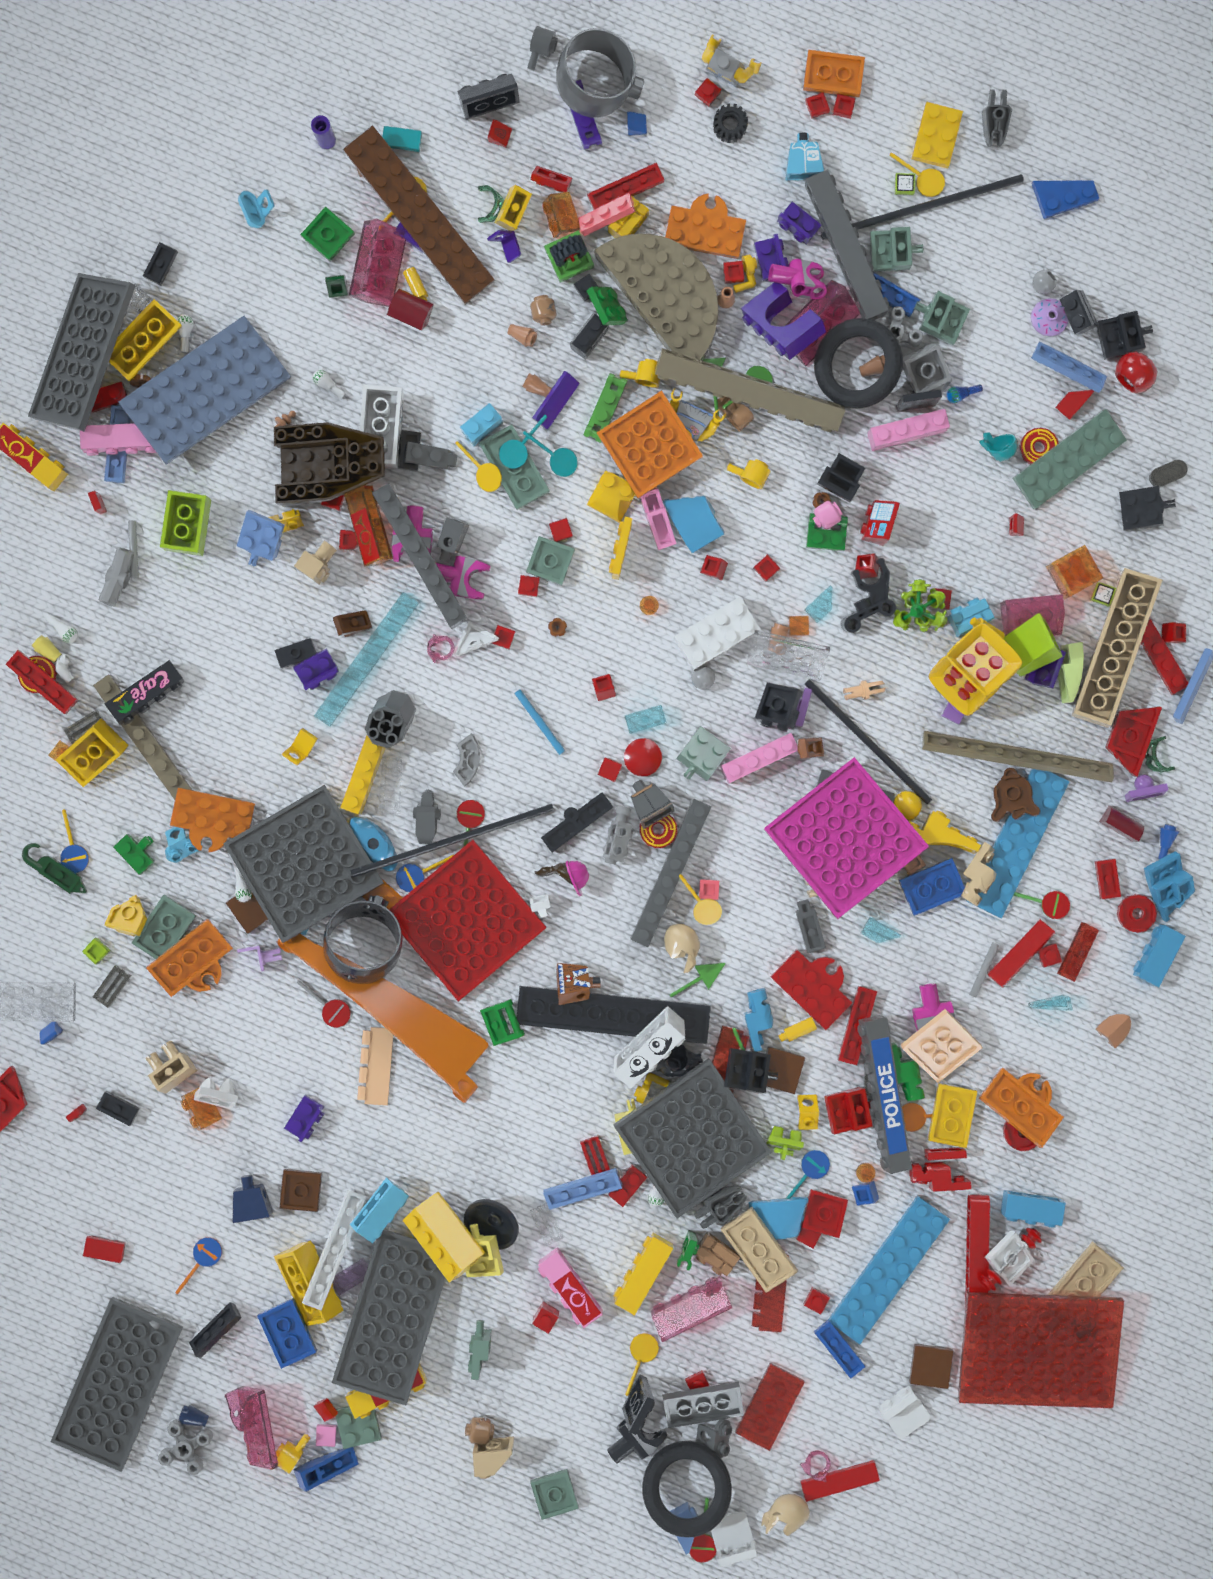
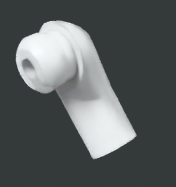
[56,654,74,683]

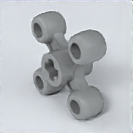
[867,306,923,357]
[158,1419,213,1475]

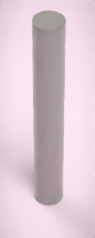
[128,520,139,579]
[969,942,999,998]

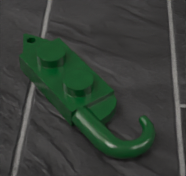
[22,843,87,894]

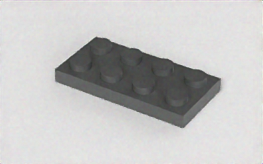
[662,1381,744,1428]

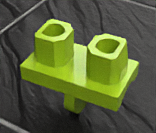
[766,1126,804,1160]

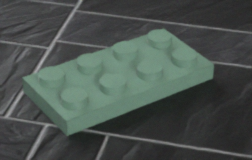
[479,424,550,510]

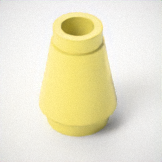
[32,635,62,663]

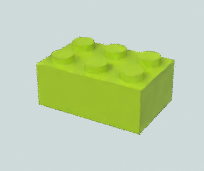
[160,490,211,556]

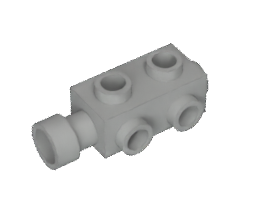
[603,806,633,865]

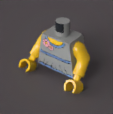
[702,34,762,88]
[670,388,727,444]

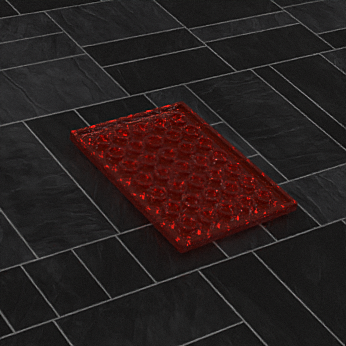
[958,1292,1124,1408]

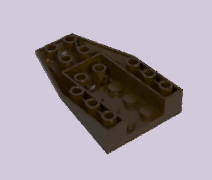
[274,422,385,507]

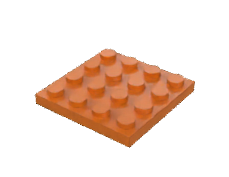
[597,390,703,499]

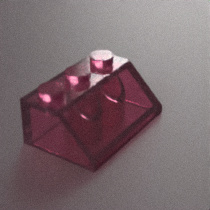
[1000,594,1065,636]

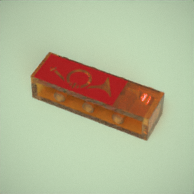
[344,485,393,567]

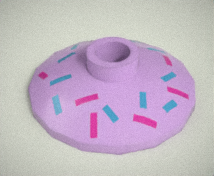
[1031,298,1068,337]

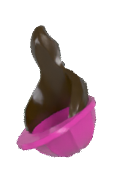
[534,861,589,897]

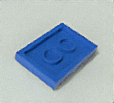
[898,858,965,916]
[257,1298,317,1369]

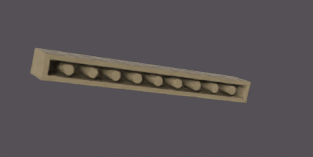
[655,348,846,432]

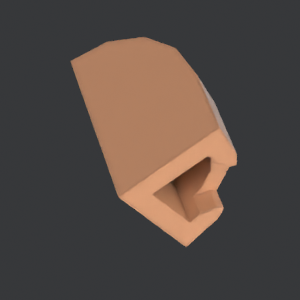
[1096,1014,1131,1048]

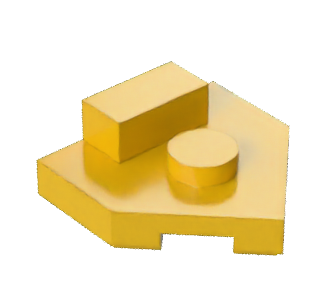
[104,895,147,937]

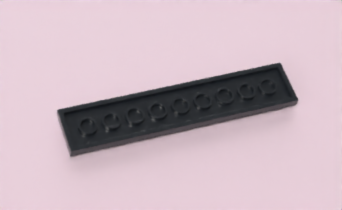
[516,985,711,1044]

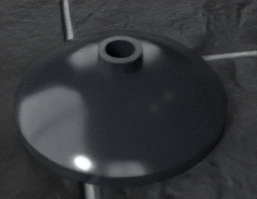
[464,1199,519,1250]

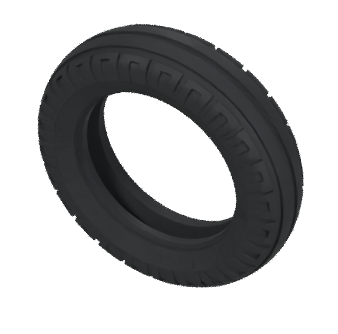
[814,318,903,409]
[642,1441,732,1537]

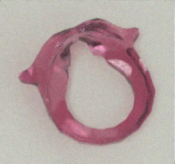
[427,634,455,663]
[800,1450,831,1482]

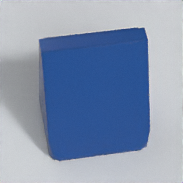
[627,112,647,135]
[39,1020,63,1045]
[852,1181,879,1206]

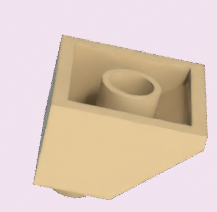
[473,1436,514,1479]

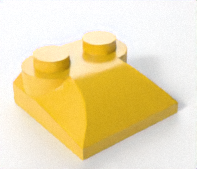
[587,471,636,523]

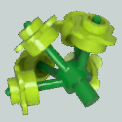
[893,579,948,632]

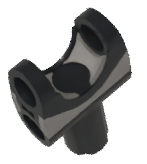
[607,1412,667,1464]

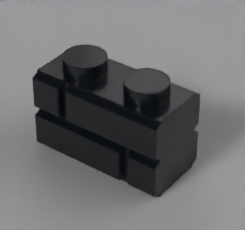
[1059,290,1098,334]
[570,313,609,360]

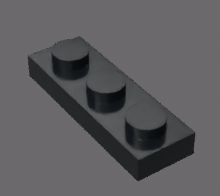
[189,1302,242,1359]

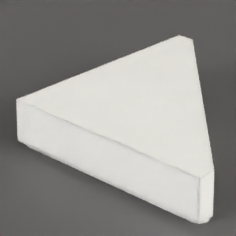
[452,623,499,656]

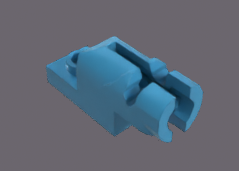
[744,988,773,1052]

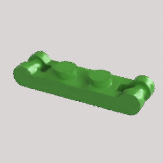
[583,373,628,443]

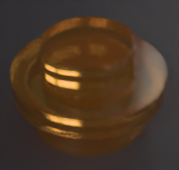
[640,596,659,615]
[856,1163,876,1183]

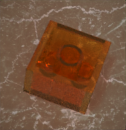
[1045,545,1103,599]

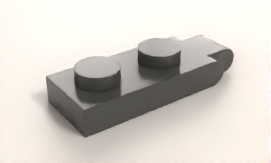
[404,442,457,470]
[795,899,826,953]

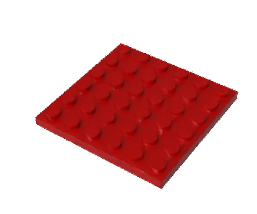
[389,839,547,1002]

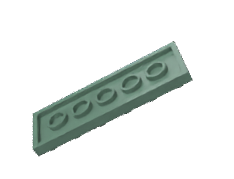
[1012,409,1127,509]

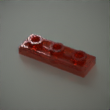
[1057,922,1099,982]

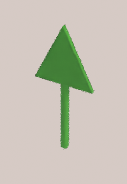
[670,963,725,997]

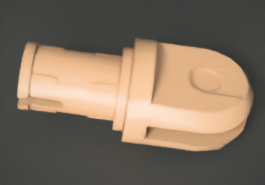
[843,680,886,700]

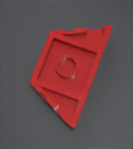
[1105,706,1162,777]
[0,1065,28,1133]

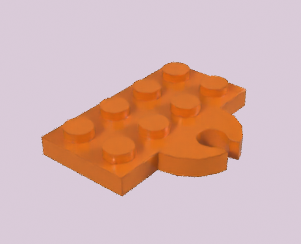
[665,193,746,259]
[170,788,255,853]
[146,919,233,997]
[979,1068,1064,1148]

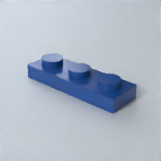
[814,1319,866,1379]

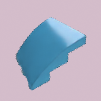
[663,496,725,553]
[1144,851,1195,922]
[749,1197,808,1240]

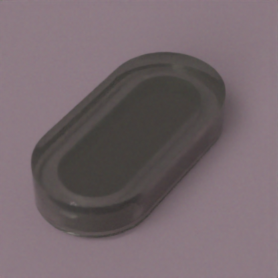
[1149,460,1188,487]

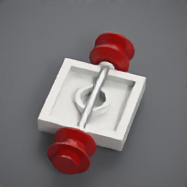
[980,1228,1042,1291]

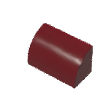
[387,289,434,331]
[1099,806,1144,842]

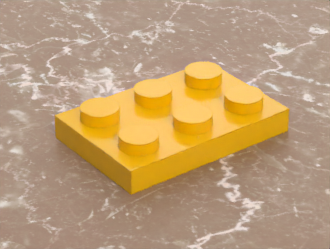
[911,102,963,169]
[609,516,633,580]
[927,1083,977,1148]

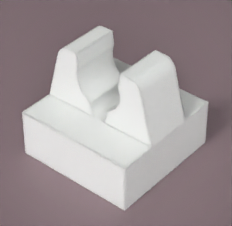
[530,894,551,918]

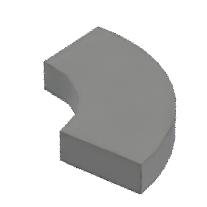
[453,733,480,787]

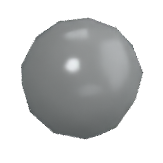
[1032,269,1057,294]
[691,666,715,690]

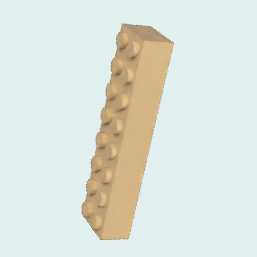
[1071,568,1162,728]

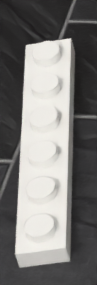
[302,1190,366,1310]

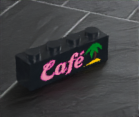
[104,660,184,725]

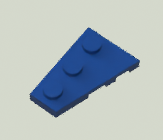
[1031,180,1099,219]

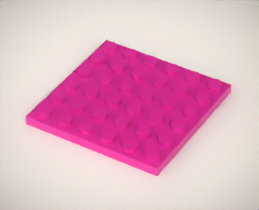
[764,757,929,920]

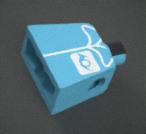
[785,132,824,180]

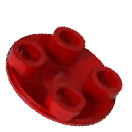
[624,738,662,776]

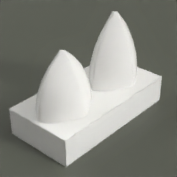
[194,1077,238,1109]

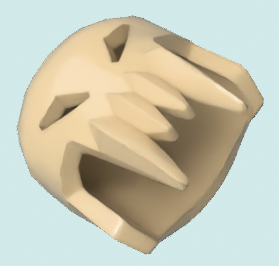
[664,924,700,973]
[761,1494,810,1536]

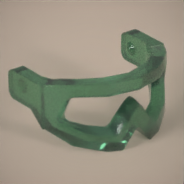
[478,185,504,223]
[1145,736,1175,773]

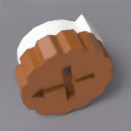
[129,370,151,388]

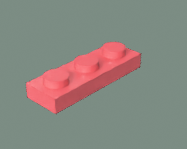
[578,193,635,237]

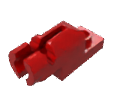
[909,1162,971,1192]

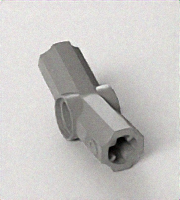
[98,547,134,607]

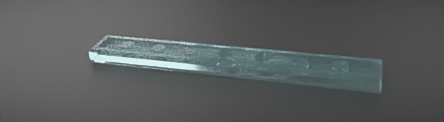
[314,592,419,727]

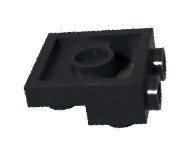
[755,682,803,732]

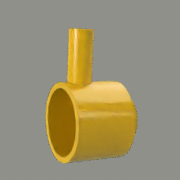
[620,359,660,388]
[727,459,771,489]
[273,1434,310,1474]

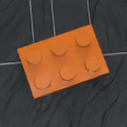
[803,50,865,97]

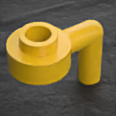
[733,254,757,293]
[634,1072,669,1104]

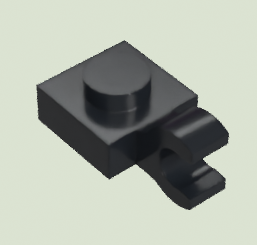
[574,274,598,304]

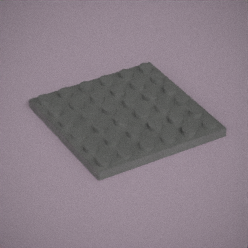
[223,785,384,943]
[613,1058,772,1219]

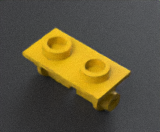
[268,509,304,533]

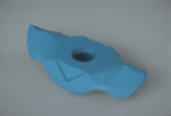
[350,816,397,871]

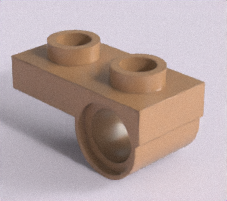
[718,396,754,432]

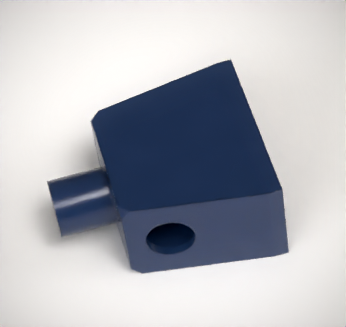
[232,1175,273,1223]

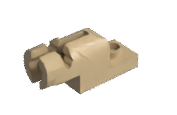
[961,842,997,906]

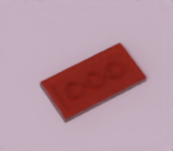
[735,1363,805,1451]

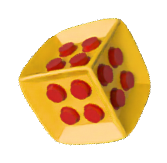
[928,623,1022,716]

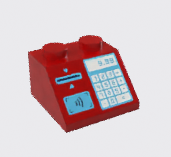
[860,500,900,546]

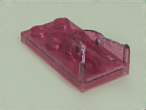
[225,1386,278,1470]

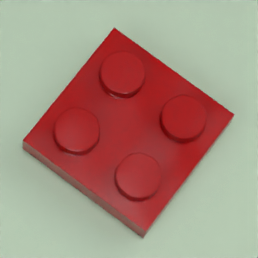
[801,1189,848,1238]

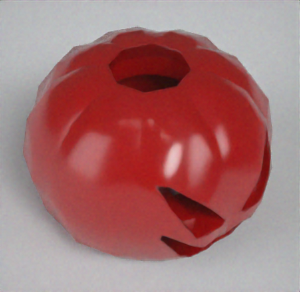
[1115,351,1158,393]

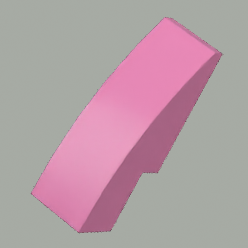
[640,487,676,550]

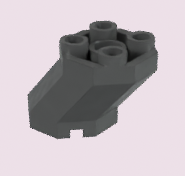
[365,690,416,748]

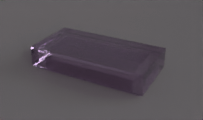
[332,1258,368,1296]

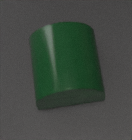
[325,275,348,298]

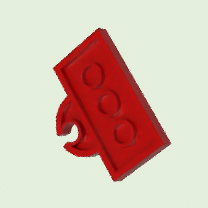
[770,949,852,1030]

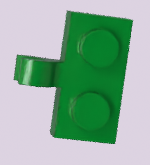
[113,834,155,875]
[677,1230,699,1271]

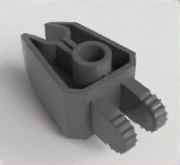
[982,89,1012,147]
[413,789,441,844]
[694,1185,747,1229]

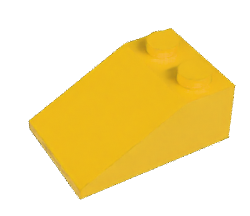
[56,718,129,787]

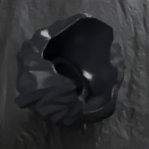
[655,1045,703,1077]

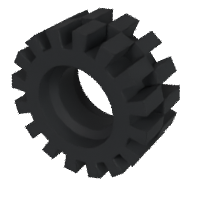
[713,103,748,143]

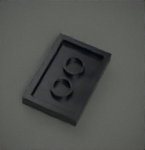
[622,1374,655,1435]

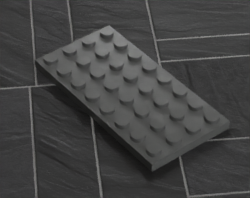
[28,273,135,432]
[331,1229,445,1406]
[50,1297,183,1472]

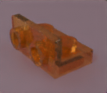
[543,192,580,238]
[180,1087,222,1131]

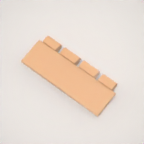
[357,1027,393,1105]

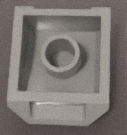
[902,343,952,393]

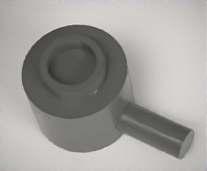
[527,26,558,71]

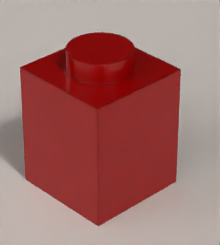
[532,1301,559,1334]

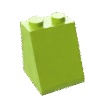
[1004,613,1063,677]

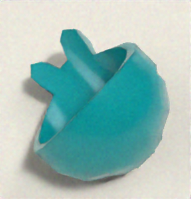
[979,432,1018,462]

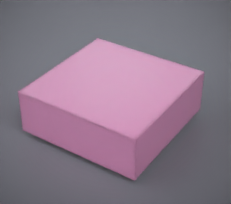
[316,1424,337,1447]

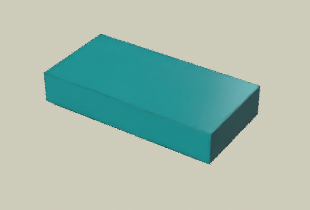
[382,126,422,152]

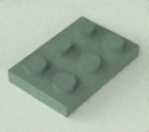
[132,895,197,959]

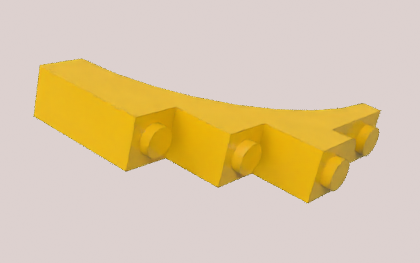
[909,811,981,854]

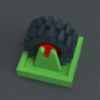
[544,230,594,283]

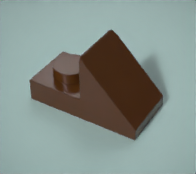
[333,610,372,637]

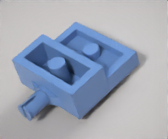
[237,510,285,566]

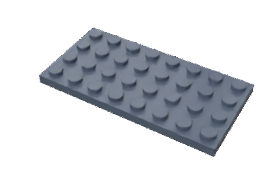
[118,316,291,465]

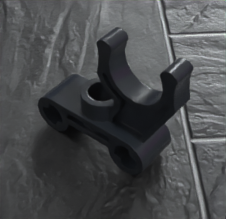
[840,558,896,633]

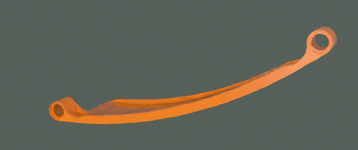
[276,934,488,1103]

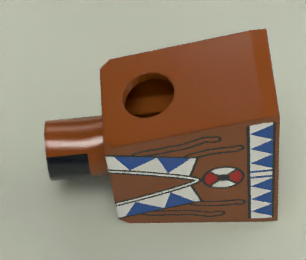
[556,963,601,1005]

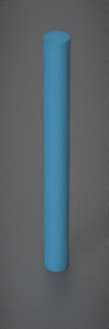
[514,689,565,755]

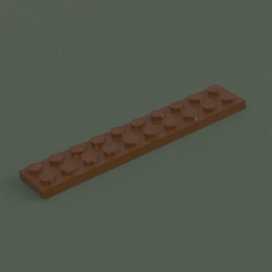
[343,125,495,305]

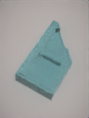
[804,585,832,623]
[860,917,901,943]

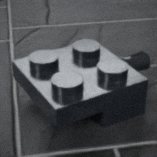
[1096,311,1153,360]
[1119,486,1176,531]
[724,1048,778,1093]

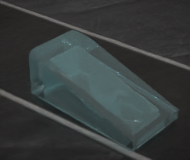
[625,705,667,734]
[1028,994,1073,1011]

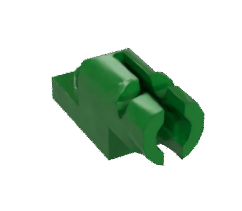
[892,1043,925,1101]

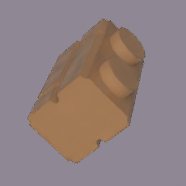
[696,1232,740,1277]

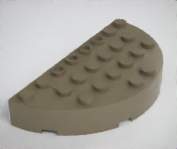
[594,234,718,361]

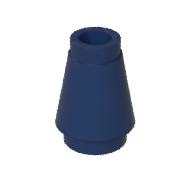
[178,1404,209,1427]

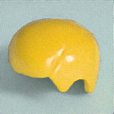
[893,791,922,822]

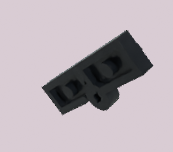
[541,792,613,853]

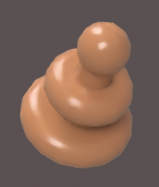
[275,411,296,427]

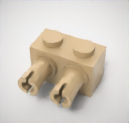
[294,540,337,585]
[146,1041,197,1094]

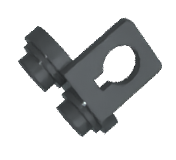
[696,1419,732,1458]

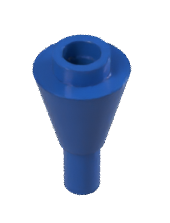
[1158,824,1180,859]

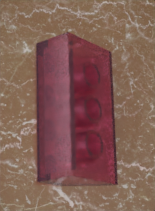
[348,219,406,307]
[785,280,860,366]
[651,1277,732,1342]

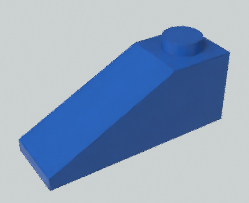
[293,1447,359,1492]

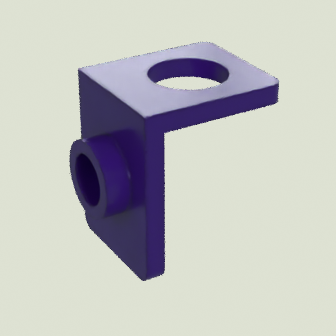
[487,230,521,263]

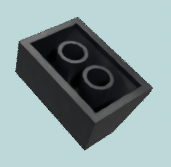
[457,73,520,120]

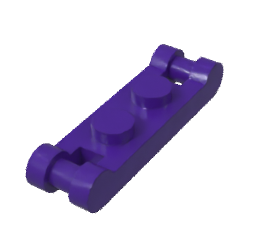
[569,79,602,150]

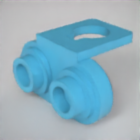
[238,189,275,228]
[165,827,202,863]

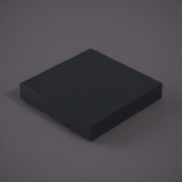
[896,390,942,412]

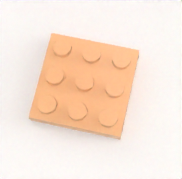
[901,1009,983,1083]

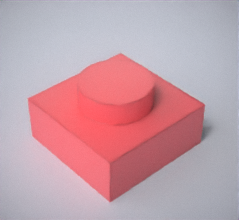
[699,879,719,900]

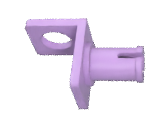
[237,945,282,972]

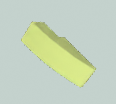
[1058,642,1084,703]

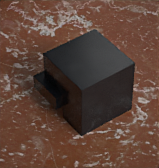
[817,453,866,503]

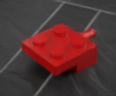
[824,1087,873,1135]

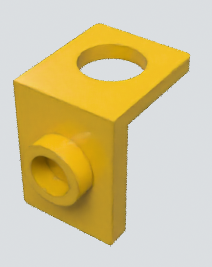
[282,728,318,766]
[797,1094,819,1130]

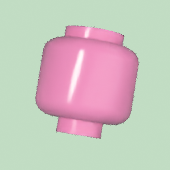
[813,501,842,530]

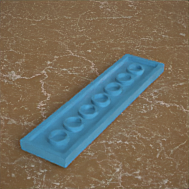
[966,769,1070,919]
[829,1195,950,1344]

